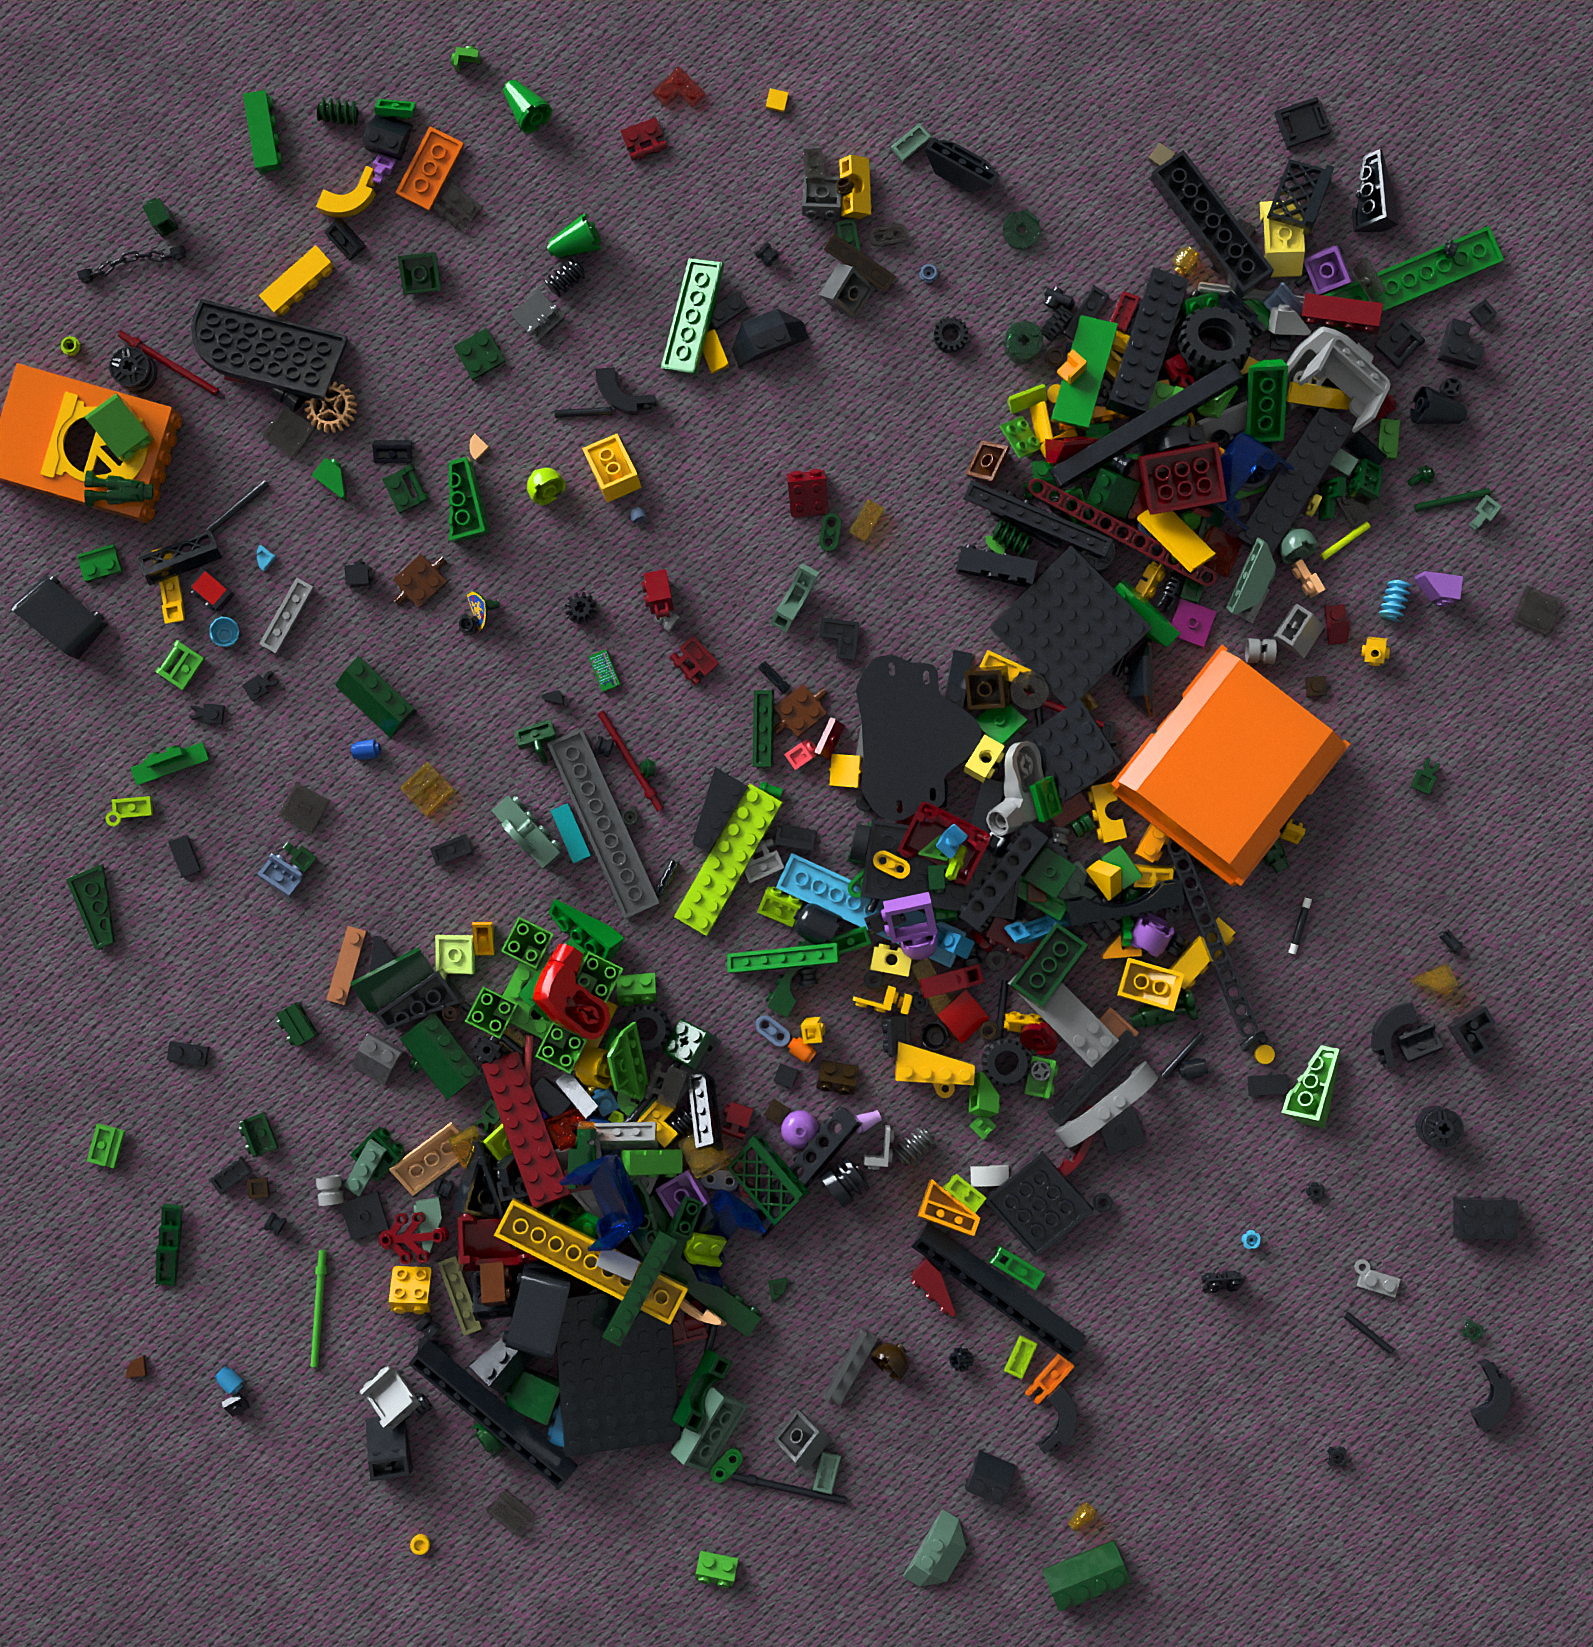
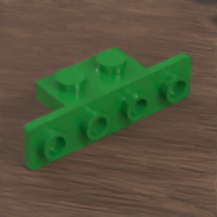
[131,742,209,785]

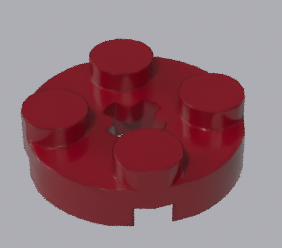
[1020,1022,1060,1055]

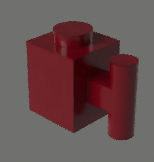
[721,1101,753,1140]

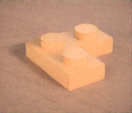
[1292,559,1325,598]

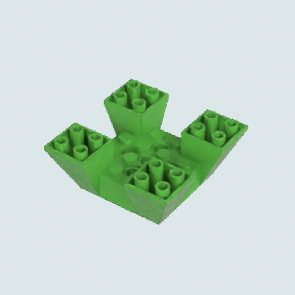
[465,917,623,1074]

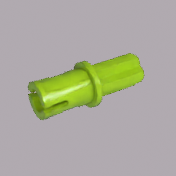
[945,845,968,881]

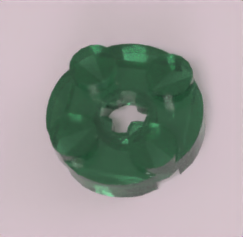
[1002,210,1040,250]

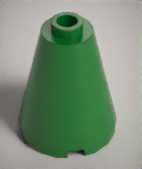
[503,80,552,133]
[547,213,602,258]

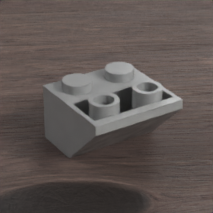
[1272,603,1325,659]

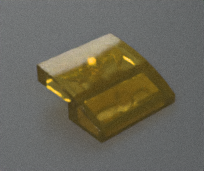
[399,761,456,817]

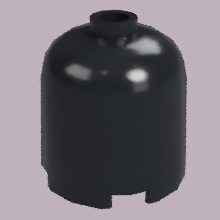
[793,903,842,945]

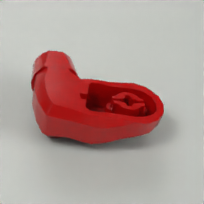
[533,944,610,1039]

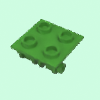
[999,416,1041,459]

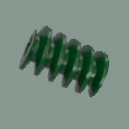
[317,97,359,126]
[992,517,1034,557]

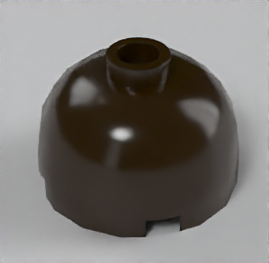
[871,1343,909,1381]

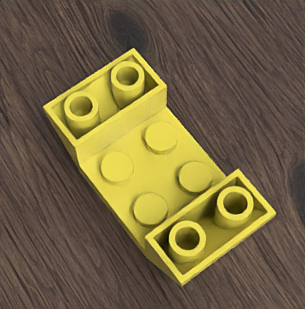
[1260,201,1305,278]

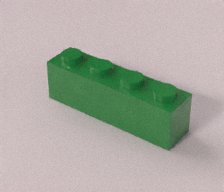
[243,90,283,173]

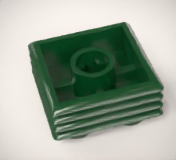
[662,1019,714,1070]

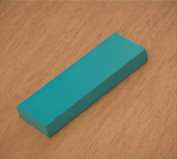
[551,803,591,863]

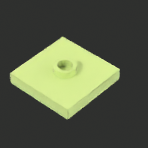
[435,935,475,974]

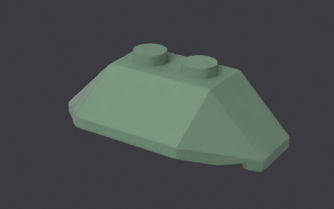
[1226,538,1276,615]
[903,1509,966,1587]

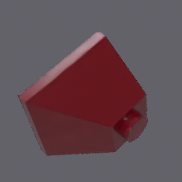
[1045,436,1098,466]

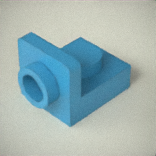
[936,824,968,859]
[591,1087,619,1117]

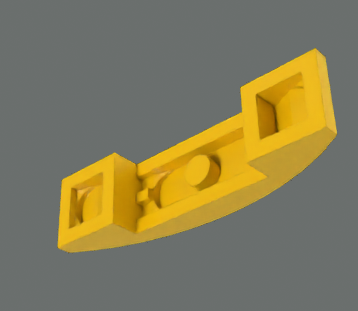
[152,548,185,624]

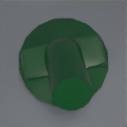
[1407,465,1435,486]

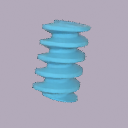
[1379,580,1413,622]

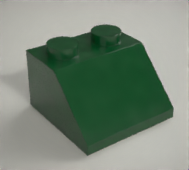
[1086,466,1142,518]

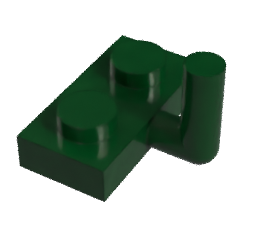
[514,719,556,763]

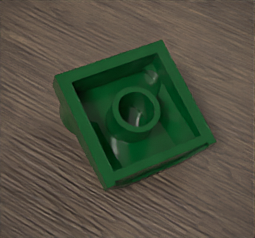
[398,252,442,295]

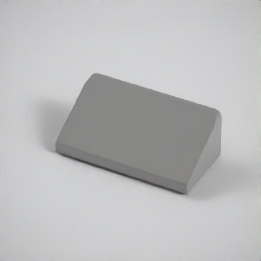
[596,1246,640,1281]

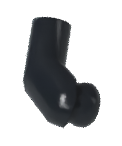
[1239,1031,1268,1052]

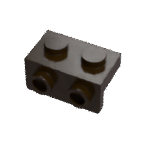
[816,1060,859,1095]

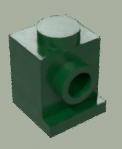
[928,864,949,893]

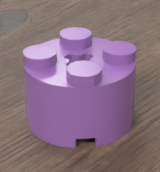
[1131,913,1175,957]

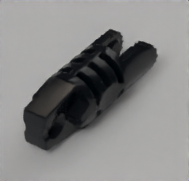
[1154,568,1187,614]

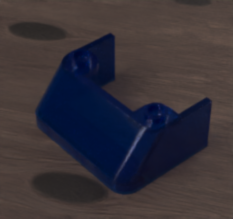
[1210,433,1294,531]
[559,1154,644,1252]
[690,1189,766,1287]

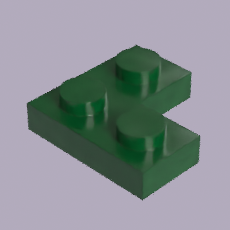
[1318,477,1347,521]

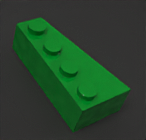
[449,457,491,543]

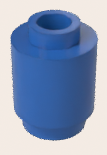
[351,739,381,761]

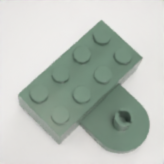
[491,795,563,869]

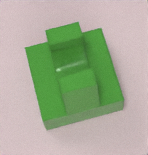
[969,1116,997,1140]

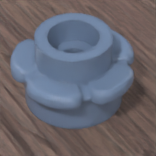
[919,264,938,283]

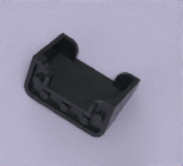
[10,575,108,660]
[502,1268,570,1360]

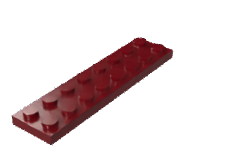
[482,1052,570,1209]

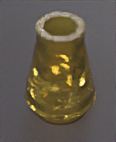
[1068,1502,1096,1531]

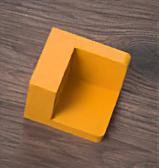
[1057,350,1087,385]

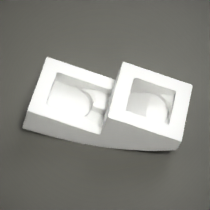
[970,1165,1009,1187]

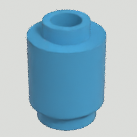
[214,1366,243,1395]

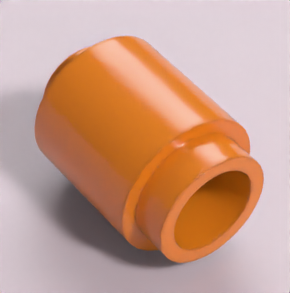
[787,1036,817,1063]

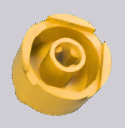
[575,1047,613,1089]

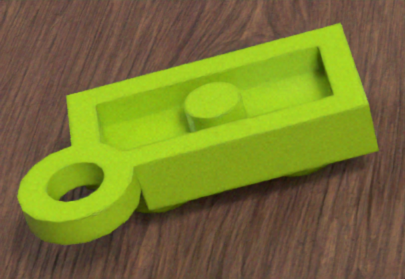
[106,796,153,826]

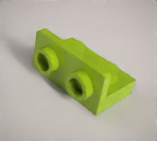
[757,886,803,927]
[683,1232,727,1267]

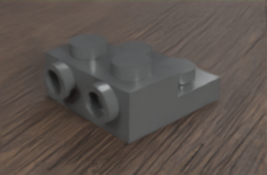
[802,176,841,220]

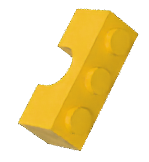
[839,155,871,219]
[1087,782,1127,843]

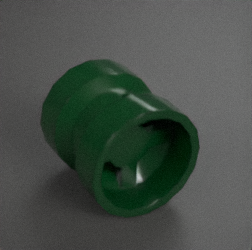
[1069,813,1096,839]

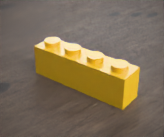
[259,245,334,317]
[1169,917,1236,990]

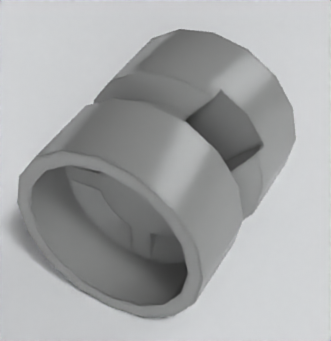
[1245,638,1277,664]
[316,1175,344,1206]

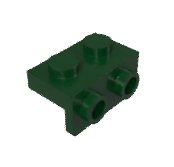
[239,1112,279,1158]

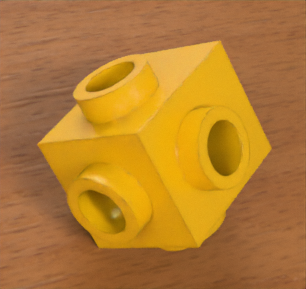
[1361,637,1390,666]

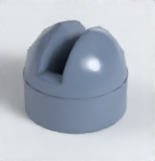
[630,507,647,523]

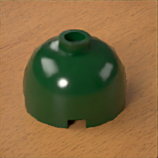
[471,1422,506,1459]

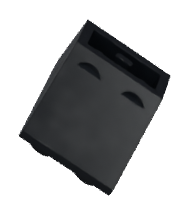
[366,1416,413,1481]

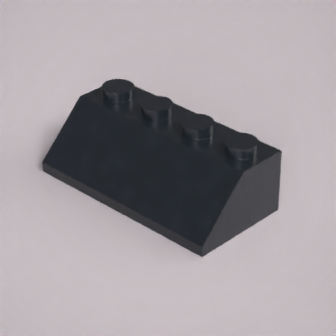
[453,1133,501,1219]

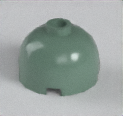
[1279,528,1319,564]

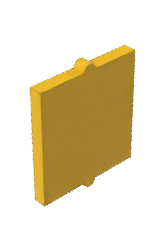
[829,754,862,788]

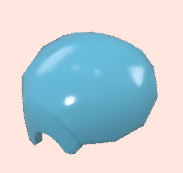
[210,617,239,647]

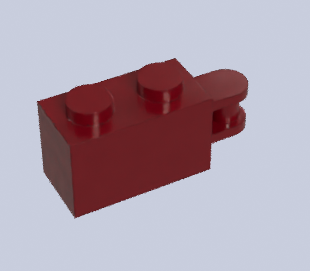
[641,569,674,620]

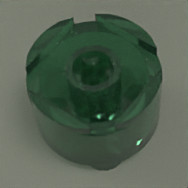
[1003,321,1043,364]

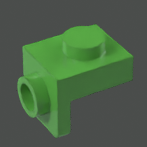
[451,46,481,72]

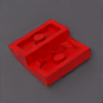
[936,989,989,1044]

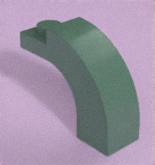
[770,564,819,633]

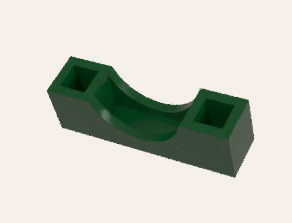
[765,940,816,1018]
[672,1348,732,1434]

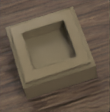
[1148,142,1175,167]

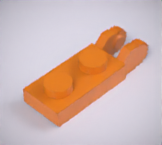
[1025,1354,1075,1405]

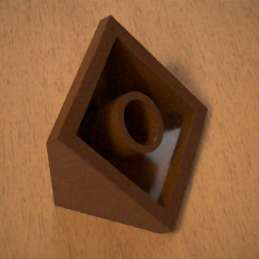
[966,440,1010,487]

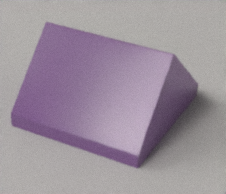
[1304,245,1352,294]

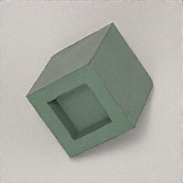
[1330,448,1358,478]

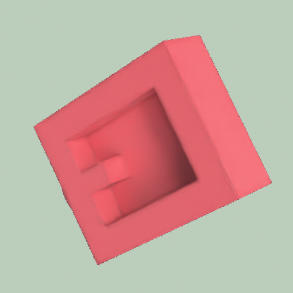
[784,739,818,770]

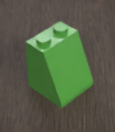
[84,394,154,461]

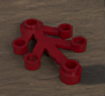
[379,1212,449,1264]

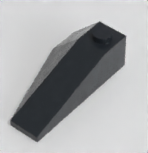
[1352,149,1399,232]

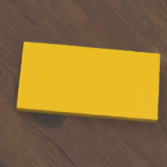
[1137,510,1216,573]

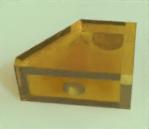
[1409,964,1458,995]

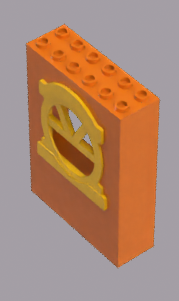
[0,363,182,524]

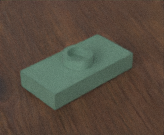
[890,123,932,163]
[813,1451,841,1495]

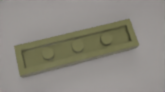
[438,1255,483,1336]

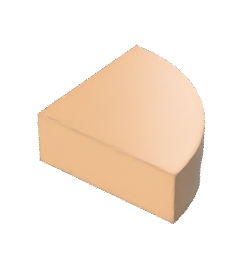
[469,434,489,461]

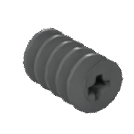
[892,1127,936,1166]

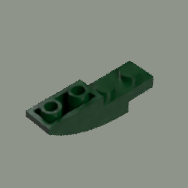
[661,1195,704,1275]

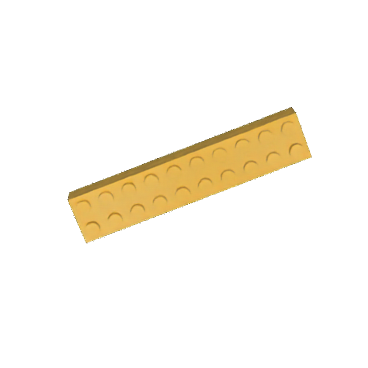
[494,1198,688,1325]

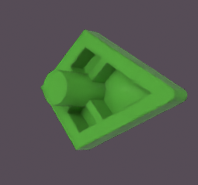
[1181,510,1202,530]
[918,835,948,861]

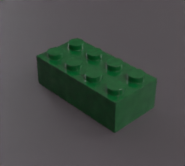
[1010,922,1088,1010]

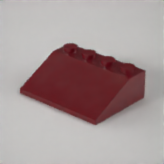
[1138,442,1227,515]

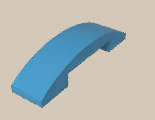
[1004,911,1070,944]

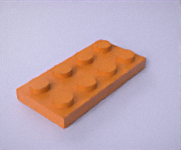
[395,126,465,212]

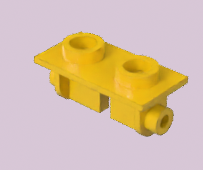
[1135,561,1166,601]
[1004,1011,1044,1032]

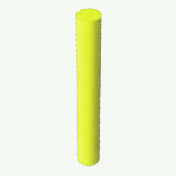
[1320,521,1371,561]

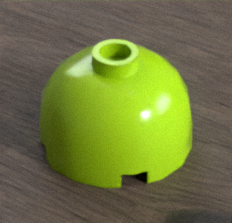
[527,468,566,506]

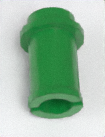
[759,781,783,800]
[604,1026,622,1050]

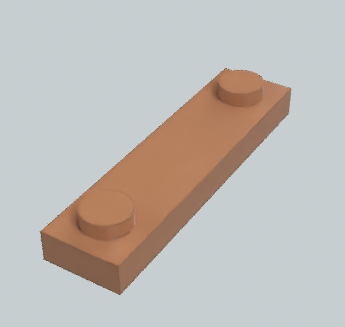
[326,926,367,1005]

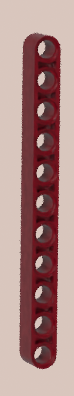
[1028,478,1217,586]

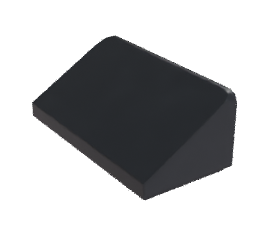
[325,219,366,261]
[372,440,412,463]

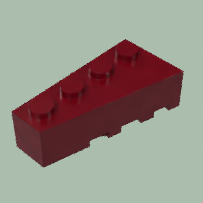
[1301,293,1383,335]

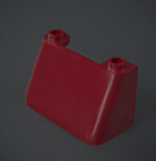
[897,802,991,886]
[458,1214,539,1272]

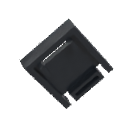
[1274,97,1330,149]

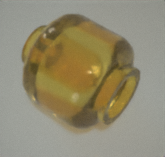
[1172,246,1201,276]

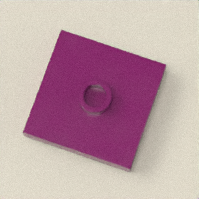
[1171,598,1217,648]

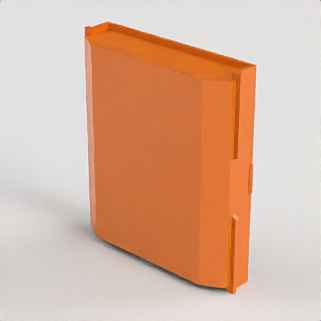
[1110,644,1350,887]

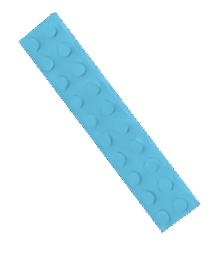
[776,853,966,968]

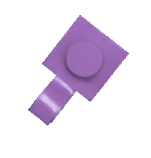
[372,154,397,184]

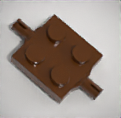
[393,554,447,608]
[774,684,828,738]

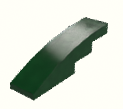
[155,1204,183,1286]

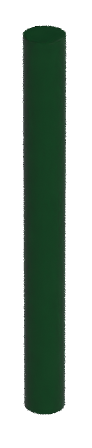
[1414,488,1490,512]

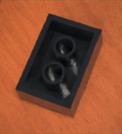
[1453,1197,1518,1239]

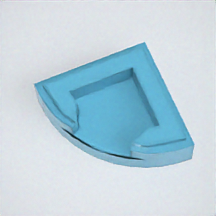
[257,545,276,572]

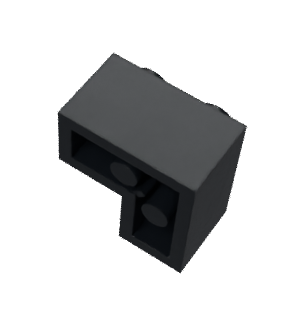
[1437,318,1485,370]
[1447,1006,1496,1060]

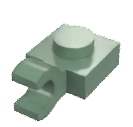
[1469,495,1502,530]

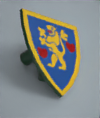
[467,591,499,631]

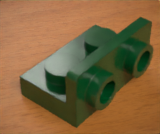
[1349,458,1383,501]

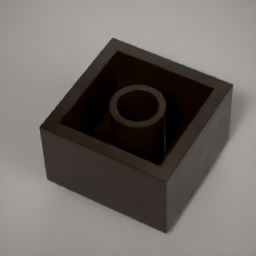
[964,665,1012,710]

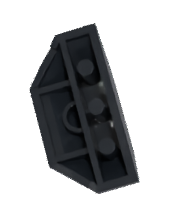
[925,138,999,192]
[732,309,809,367]
[1123,639,1153,717]

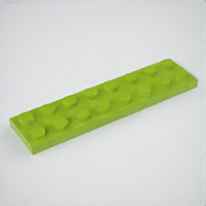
[674,783,784,936]

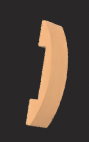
[679,1298,727,1326]

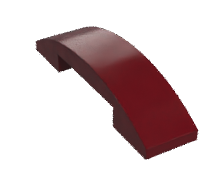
[1059,1105,1094,1176]

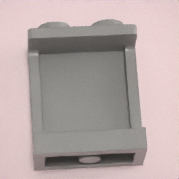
[360,1366,421,1430]

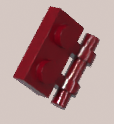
[620,117,667,161]
[670,635,719,685]

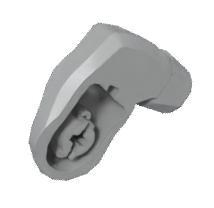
[1287,326,1374,392]
[986,741,1044,836]

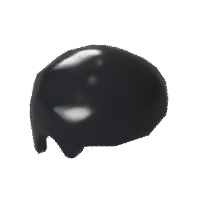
[921,1022,950,1051]

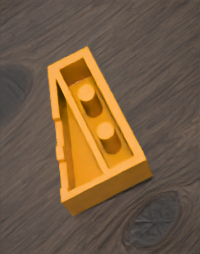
[917,1179,980,1237]

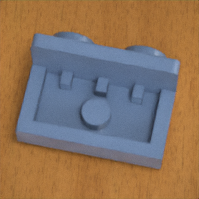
[257,853,303,897]

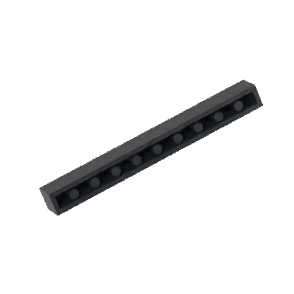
[911,1222,1086,1361]
[409,1340,578,1490]

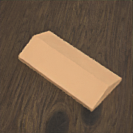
[389,1122,471,1196]

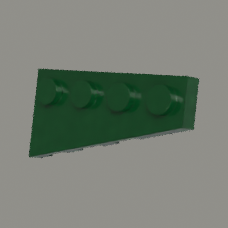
[66,864,115,950]

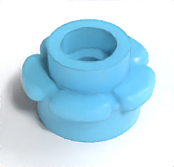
[1242,1230,1261,1249]

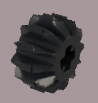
[565,592,597,625]

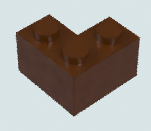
[480,1262,513,1307]

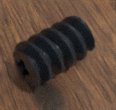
[543,256,585,297]
[668,1104,694,1138]

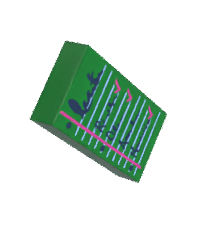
[588,649,620,692]

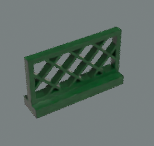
[726,1135,810,1226]

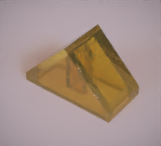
[448,1125,479,1169]

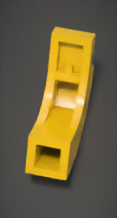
[316,166,376,218]

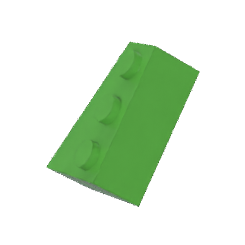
[621,1149,682,1178]

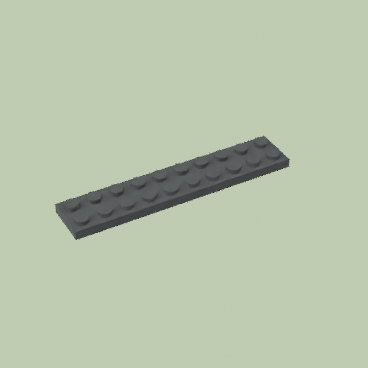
[547,728,660,919]

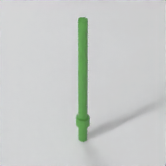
[311,1250,328,1367]

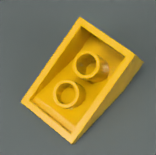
[582,434,642,503]
[1117,958,1184,1011]

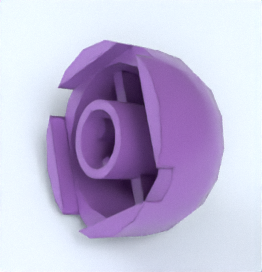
[899,924,938,960]
[781,1110,819,1149]

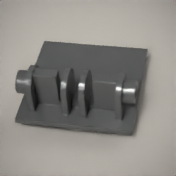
[511,289,564,342]

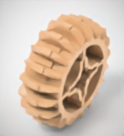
[305,381,357,433]

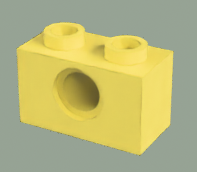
[964,735,1005,783]
[870,944,912,977]

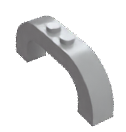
[1054,1061,1158,1148]

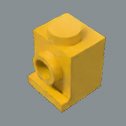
[801,1017,825,1044]

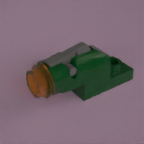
[568,1121,601,1189]

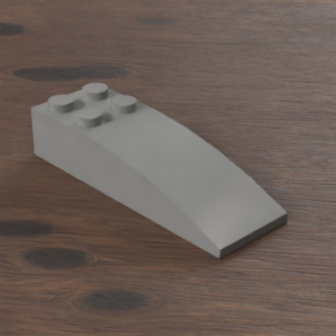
[1008,971,1119,1068]

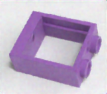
[881,892,938,944]

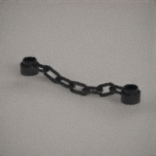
[77,246,186,283]

